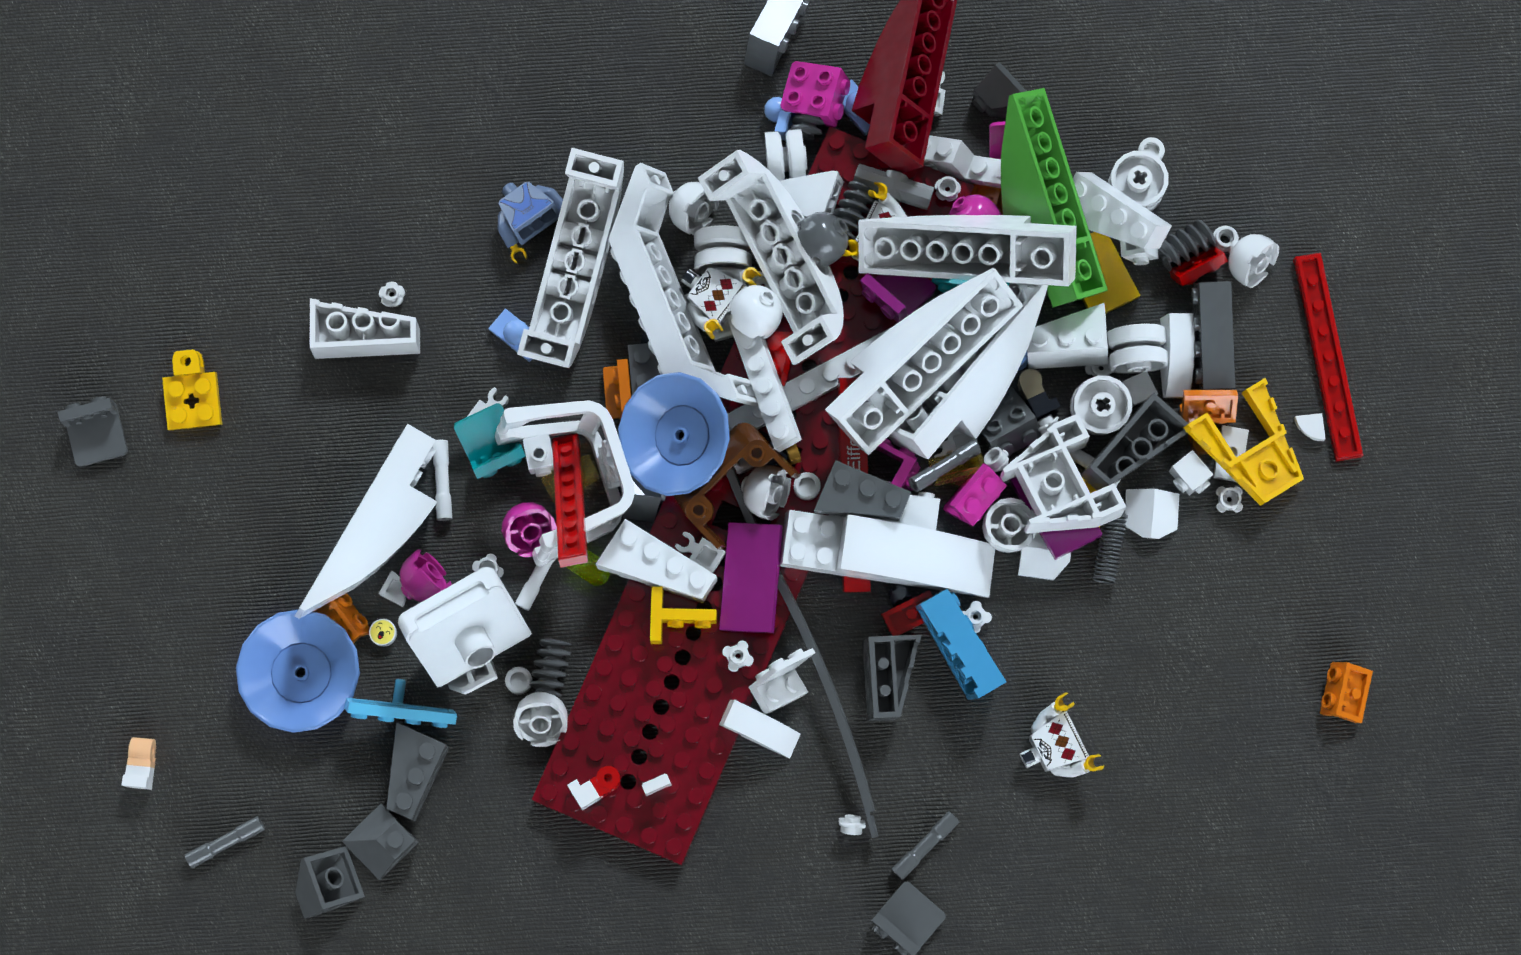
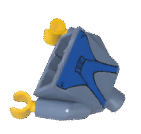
[497,182,563,264]

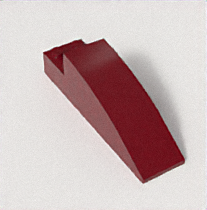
[852,0,957,173]

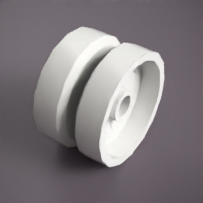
[764,129,807,181]
[1107,151,1168,212]
[694,225,752,275]
[1107,324,1168,374]
[1070,376,1132,435]

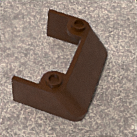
[674,423,801,550]

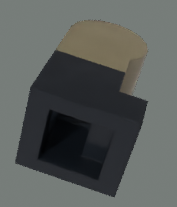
[1017,369,1061,421]

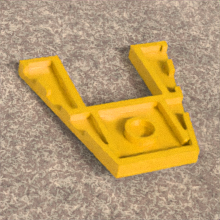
[1183,378,1304,506]

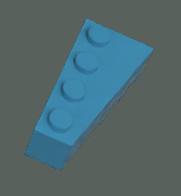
[915,589,1006,700]

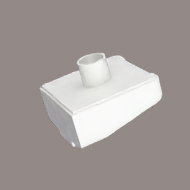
[398,567,532,687]

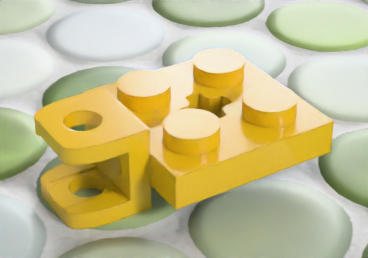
[162,349,222,431]

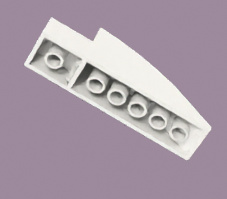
[858,215,1076,286]
[825,268,1024,455]
[888,283,1048,459]
[295,424,437,619]
[780,510,995,598]

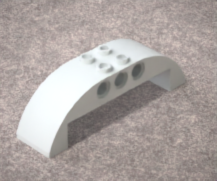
[517,148,624,368]
[698,150,844,365]

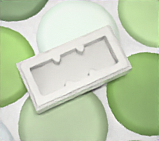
[1213,425,1249,482]

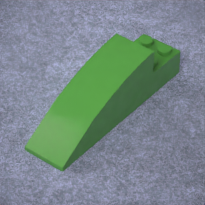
[1001,88,1108,307]

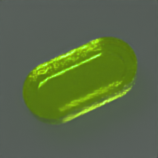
[566,549,611,586]

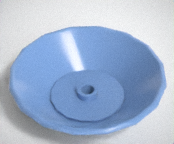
[618,372,730,496]
[236,610,360,733]

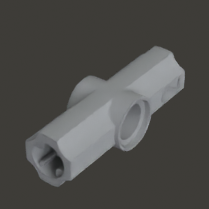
[853,164,934,210]

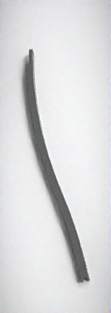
[726,467,878,838]

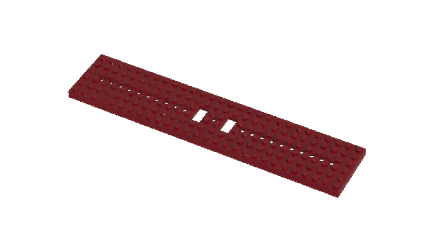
[532,127,974,866]

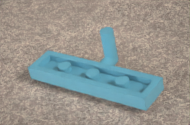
[344,679,457,728]

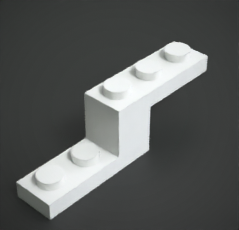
[924,135,1001,188]

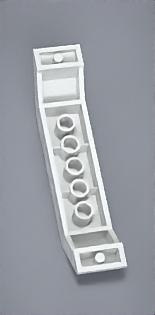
[608,163,758,407]

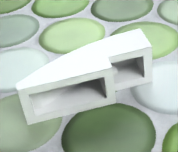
[1160,313,1195,398]
[719,700,800,759]

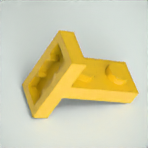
[650,587,717,644]

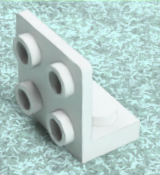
[748,648,815,715]

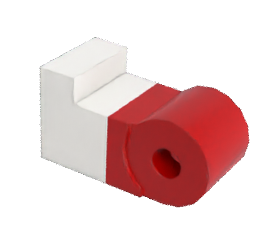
[567,766,621,810]

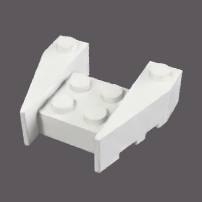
[1000,414,1126,533]

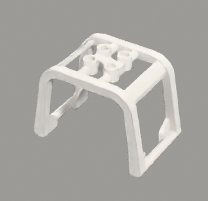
[495,400,635,566]

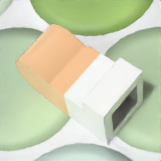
[122,737,156,790]

